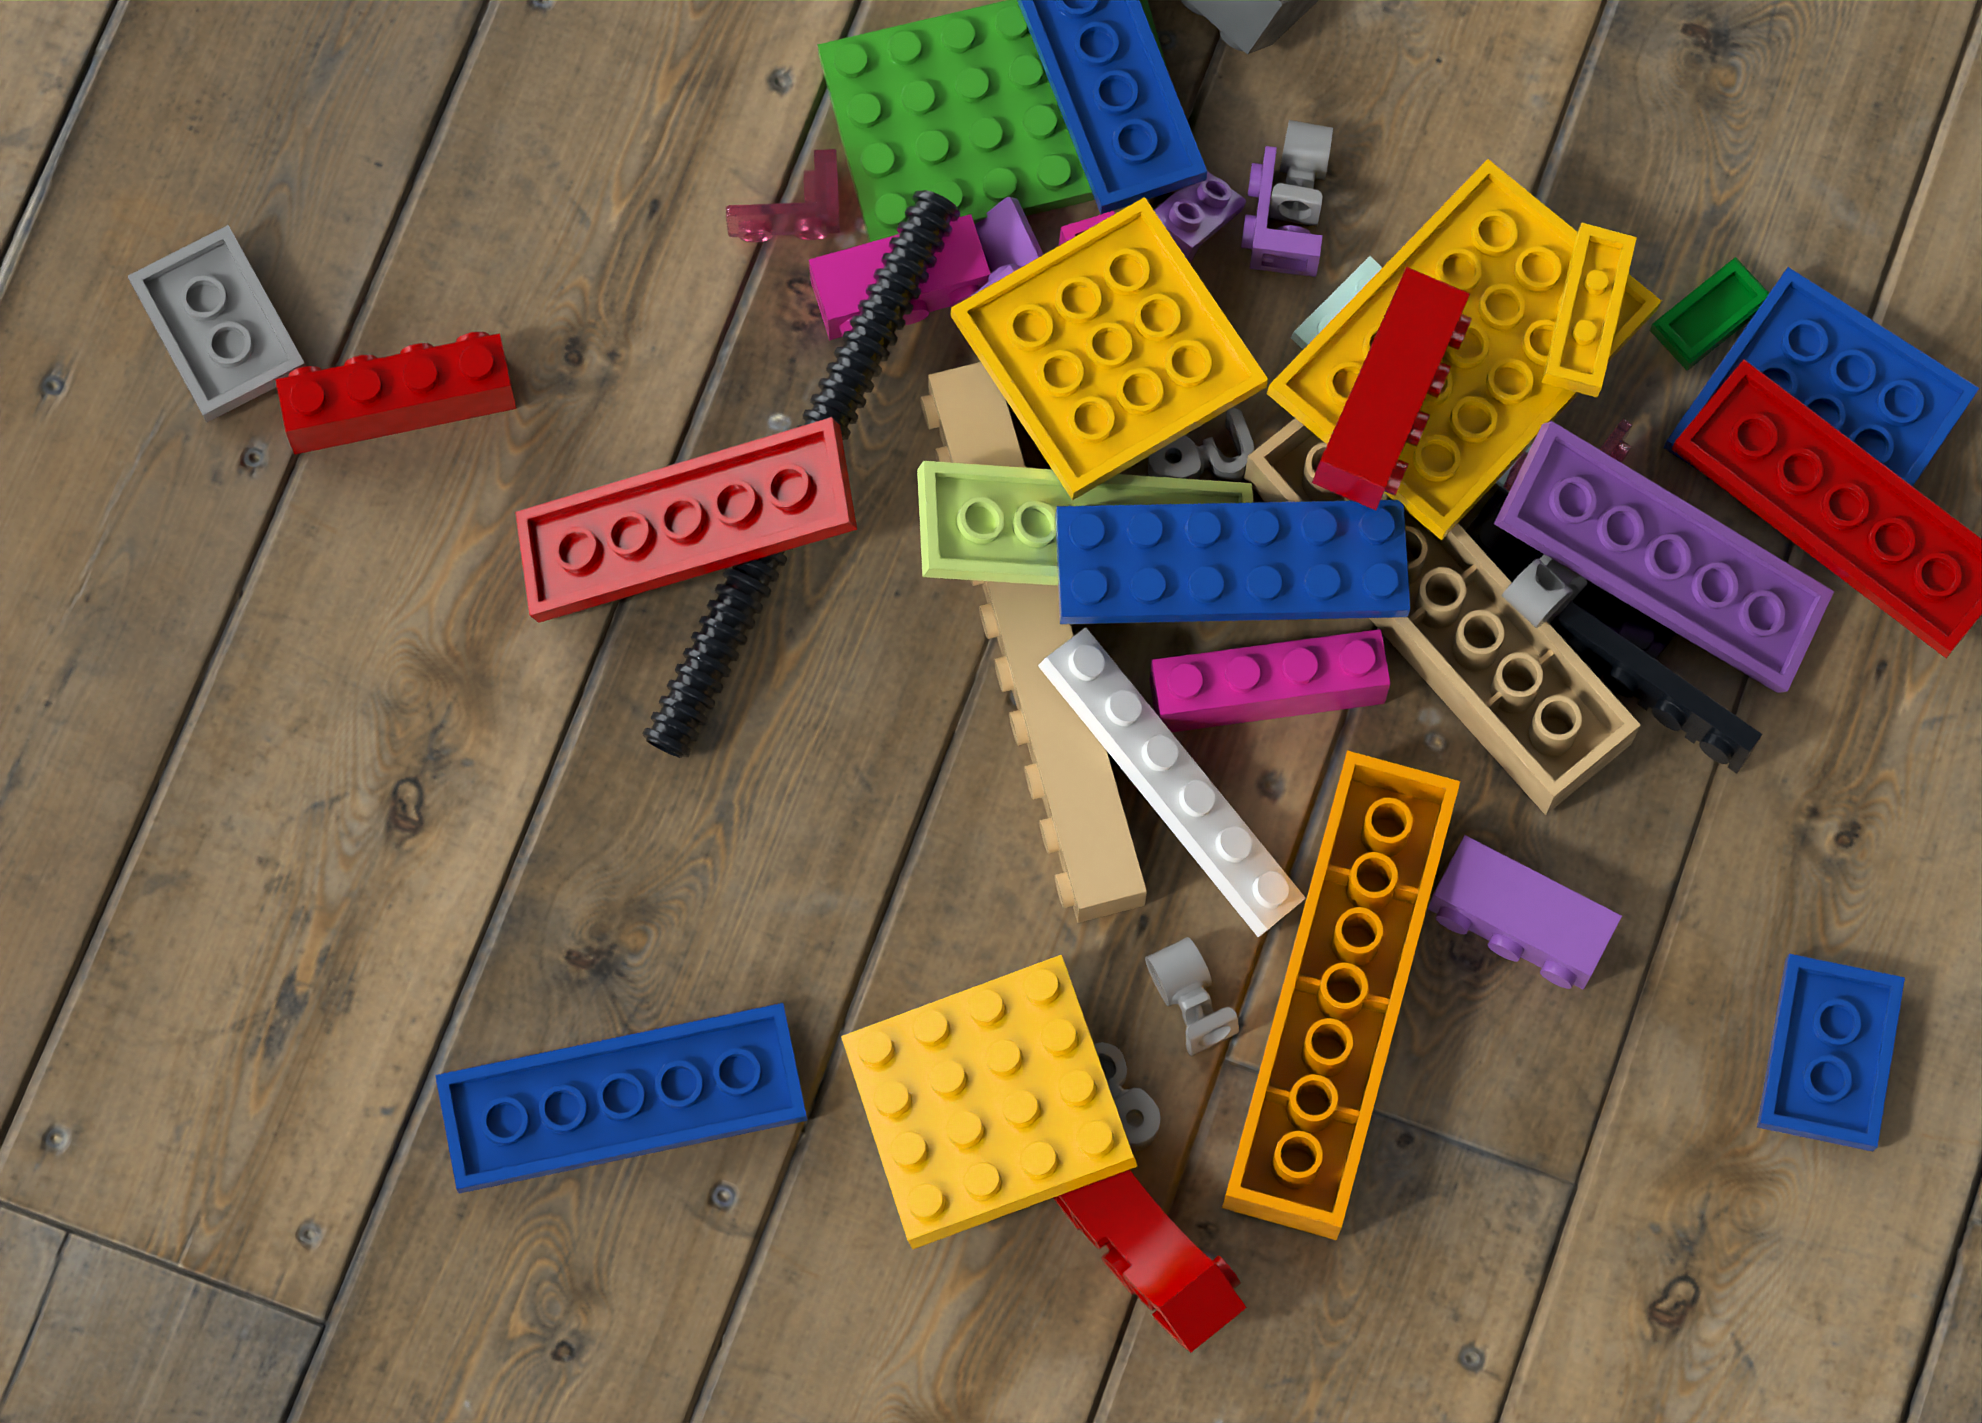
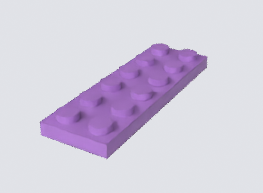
[1494,421,1834,693]

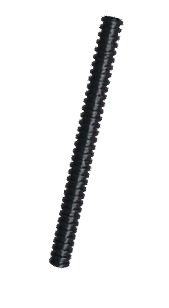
[643,190,960,758]

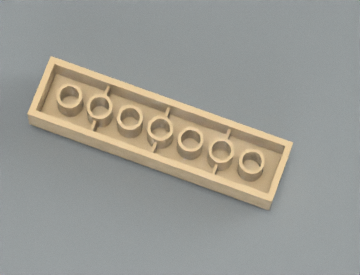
[1244,418,1641,815]

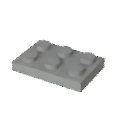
[128,225,306,423]

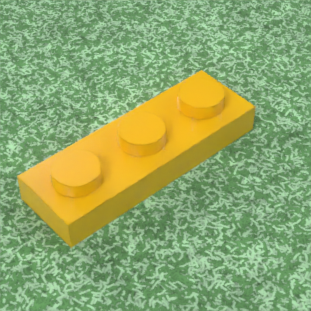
[1542,223,1637,397]

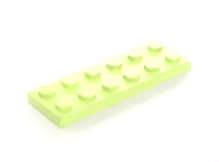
[917,461,1253,585]

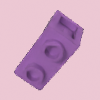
[1241,146,1323,277]
[1154,171,1246,264]
[971,197,1044,296]

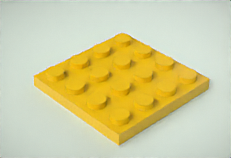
[951,197,1268,500]
[841,954,1138,1250]

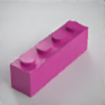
[1149,629,1390,732]

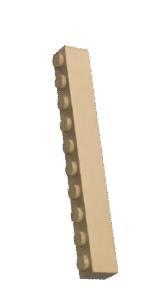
[920,362,1147,923]

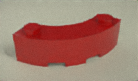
[1053,1169,1247,1353]

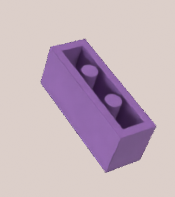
[1428,835,1622,990]

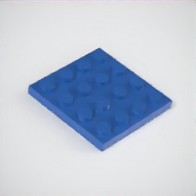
[1664,267,1979,487]

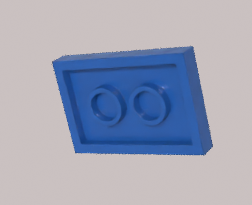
[1757,954,1905,1152]

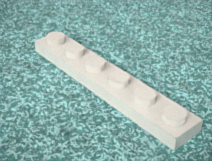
[1038,627,1306,937]

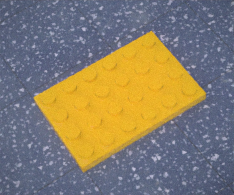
[1267,159,1662,540]

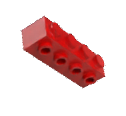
[1312,267,1472,510]
[275,332,517,455]

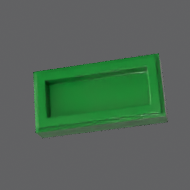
[1650,257,1769,371]

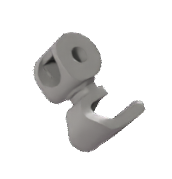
[1268,120,1333,227]
[1148,408,1254,482]
[1502,554,1587,629]
[1145,937,1239,1056]
[1094,1042,1161,1152]

